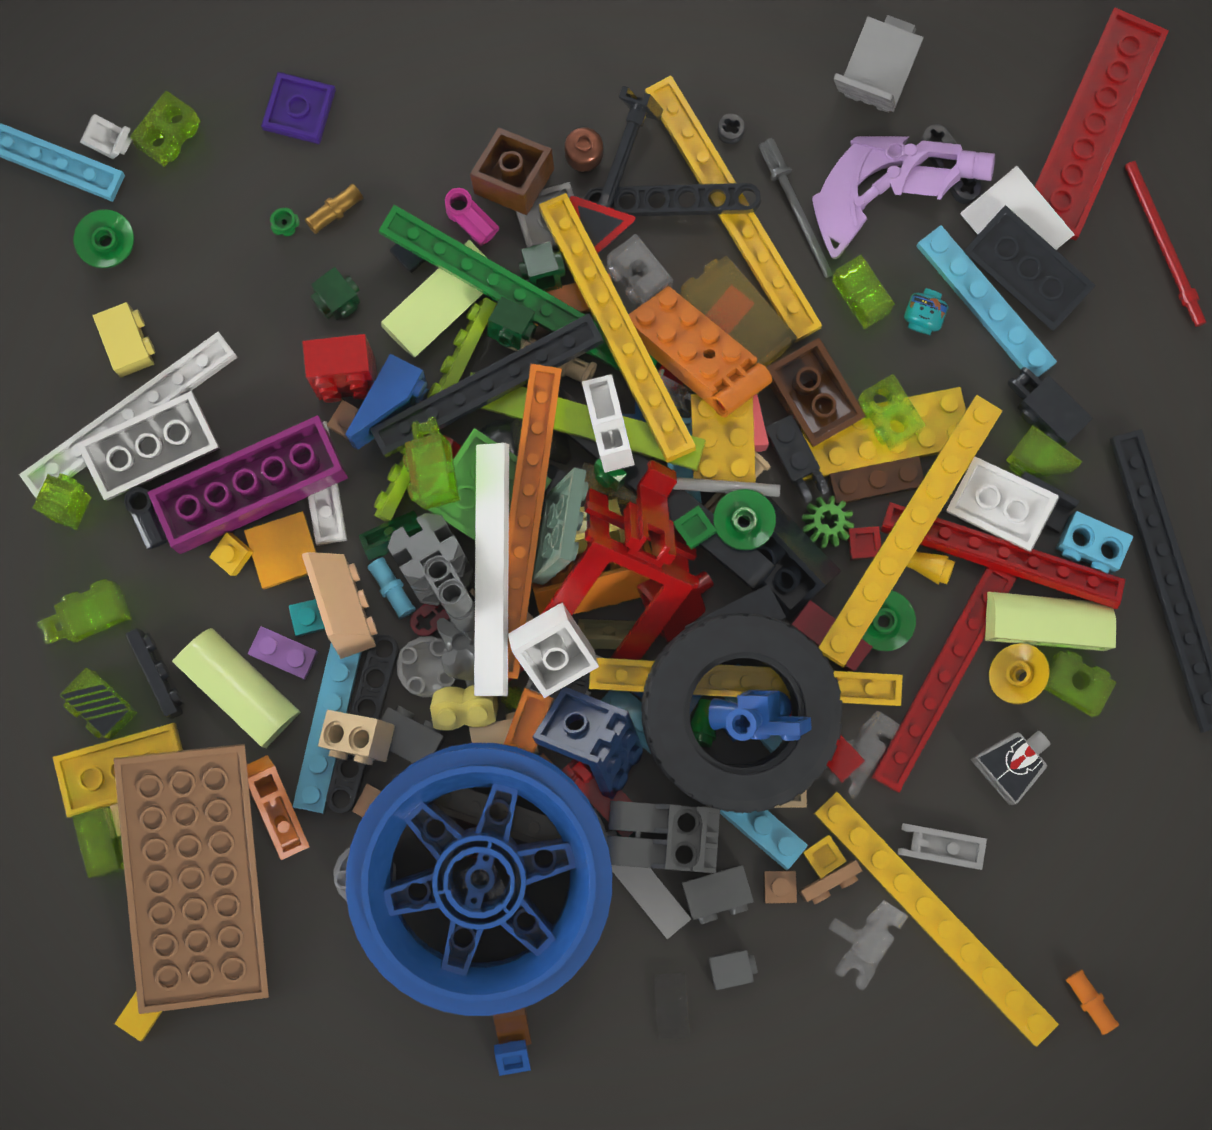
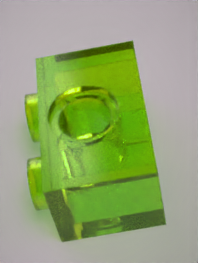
[1044,650,1117,717]

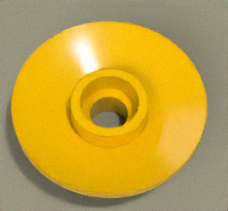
[989,643,1050,704]

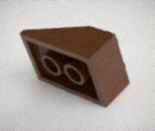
[767,338,866,447]

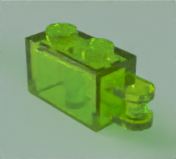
[403,417,460,510]
[37,579,132,644]

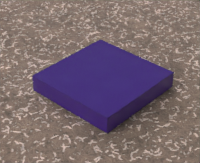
[261,72,336,144]

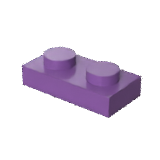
[248,626,318,680]

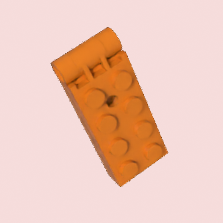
[629,286,772,418]

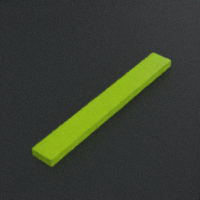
[470,372,706,471]

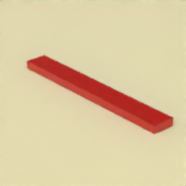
[880,502,1126,609]
[871,567,1017,793]

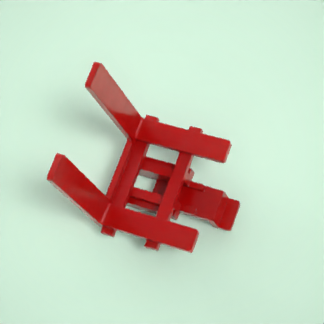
[542,460,699,660]

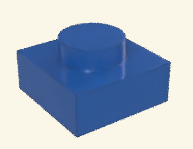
[494,1040,531,1076]

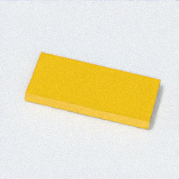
[53,723,183,818]

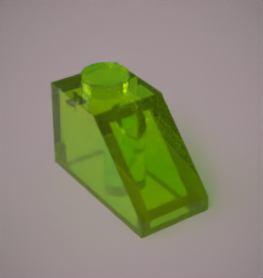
[1005,425,1083,477]

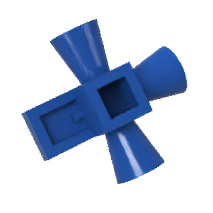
[709,690,811,741]

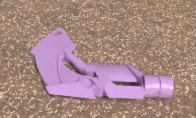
[812,136,995,259]

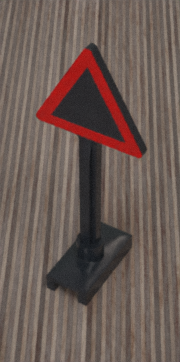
[570,86,663,255]

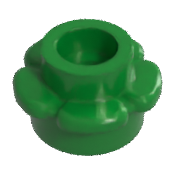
[270,208,299,237]

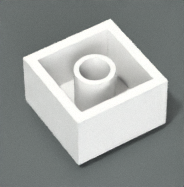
[508,602,599,698]

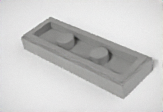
[611,865,691,939]

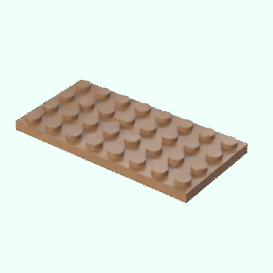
[113,744,269,1014]

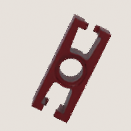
[791,600,873,672]

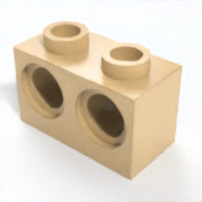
[318,710,395,765]

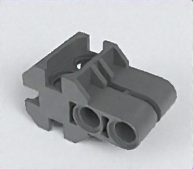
[387,513,475,632]
[607,801,720,873]

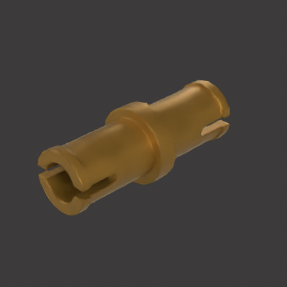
[304,184,364,234]

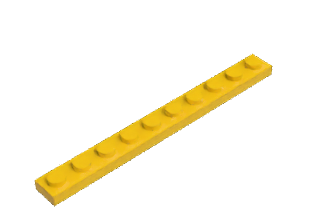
[645,75,822,343]
[539,193,696,463]
[818,395,1003,667]
[589,658,903,706]
[813,792,1059,1047]

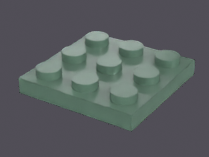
[532,467,588,585]

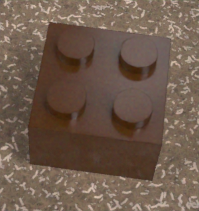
[470,127,555,215]

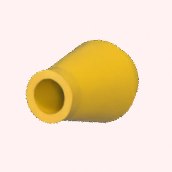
[907,551,955,585]

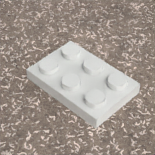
[946,457,1059,552]

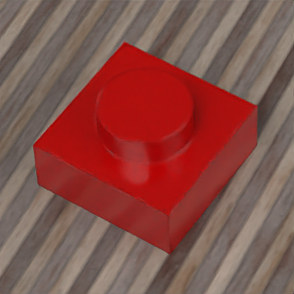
[847,526,881,561]

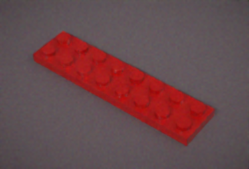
[1034,7,1169,241]

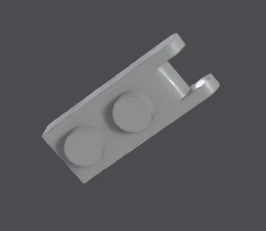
[897,823,987,870]

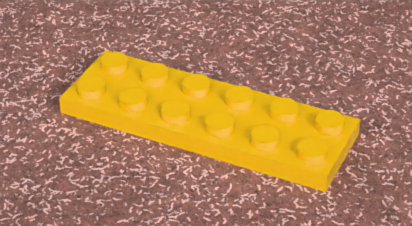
[803,387,966,481]

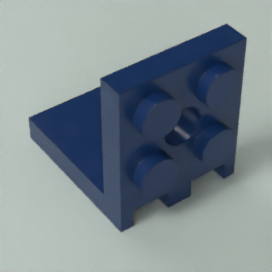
[533,687,643,800]

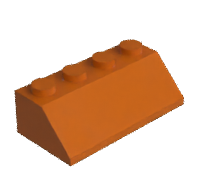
[532,540,652,615]

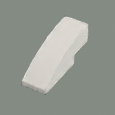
[582,374,635,473]

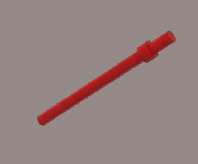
[1124,161,1206,327]

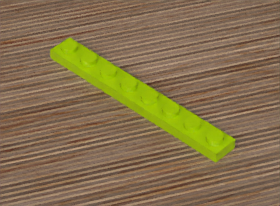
[374,298,497,521]

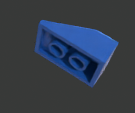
[345,353,429,450]

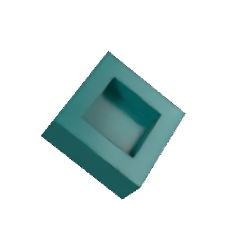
[289,599,325,637]

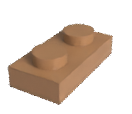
[798,860,862,904]

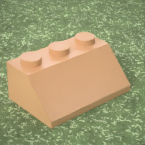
[302,552,378,659]

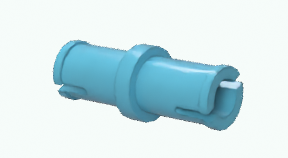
[368,557,416,619]

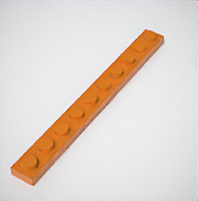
[508,364,562,679]

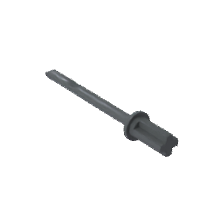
[758,138,833,278]

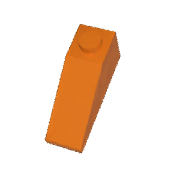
[247,755,310,860]

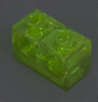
[130,91,200,167]
[832,255,895,329]
[858,374,926,450]
[32,473,92,530]

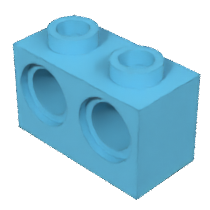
[1055,511,1133,574]

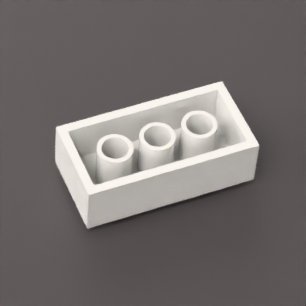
[77,391,220,500]

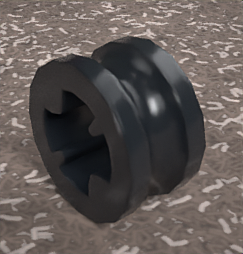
[718,114,745,144]

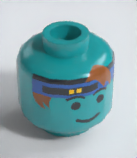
[904,288,948,335]

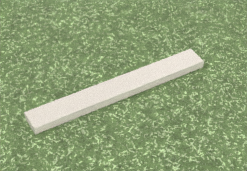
[19,332,238,500]
[474,443,509,696]

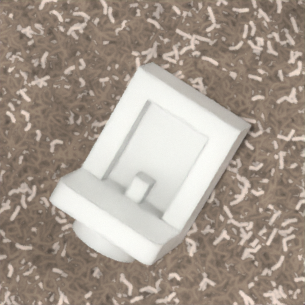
[80,114,132,159]

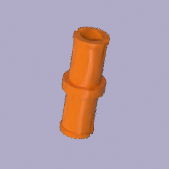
[1066,969,1119,1035]

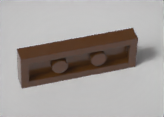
[828,456,924,505]

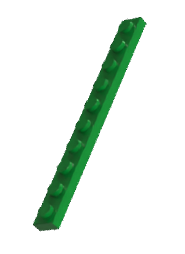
[379,205,657,372]

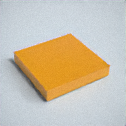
[244,511,317,589]

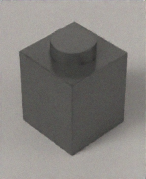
[708,949,758,990]

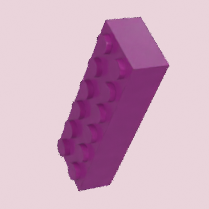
[148,415,348,554]

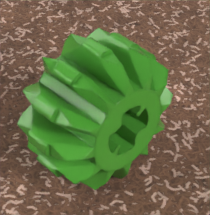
[801,496,854,548]

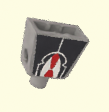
[970,731,1051,805]

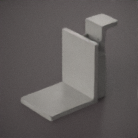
[834,15,924,113]

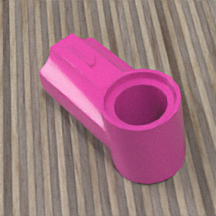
[445,188,499,247]

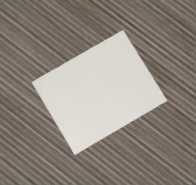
[960,166,1075,250]

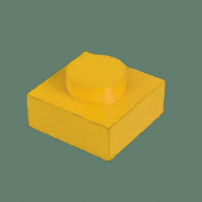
[209,532,254,576]
[802,835,847,879]

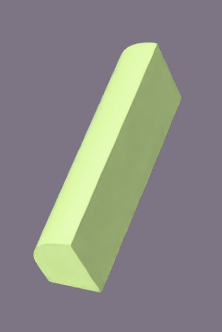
[381,239,487,357]
[985,592,1116,651]
[172,628,301,748]

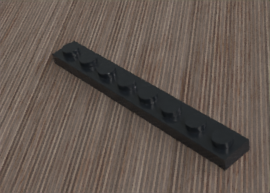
[370,314,604,458]

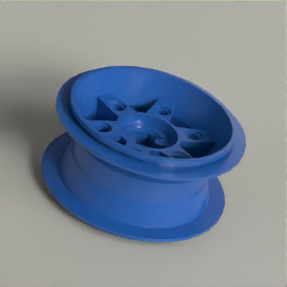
[346,743,612,1016]

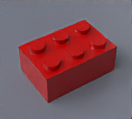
[302,334,377,403]

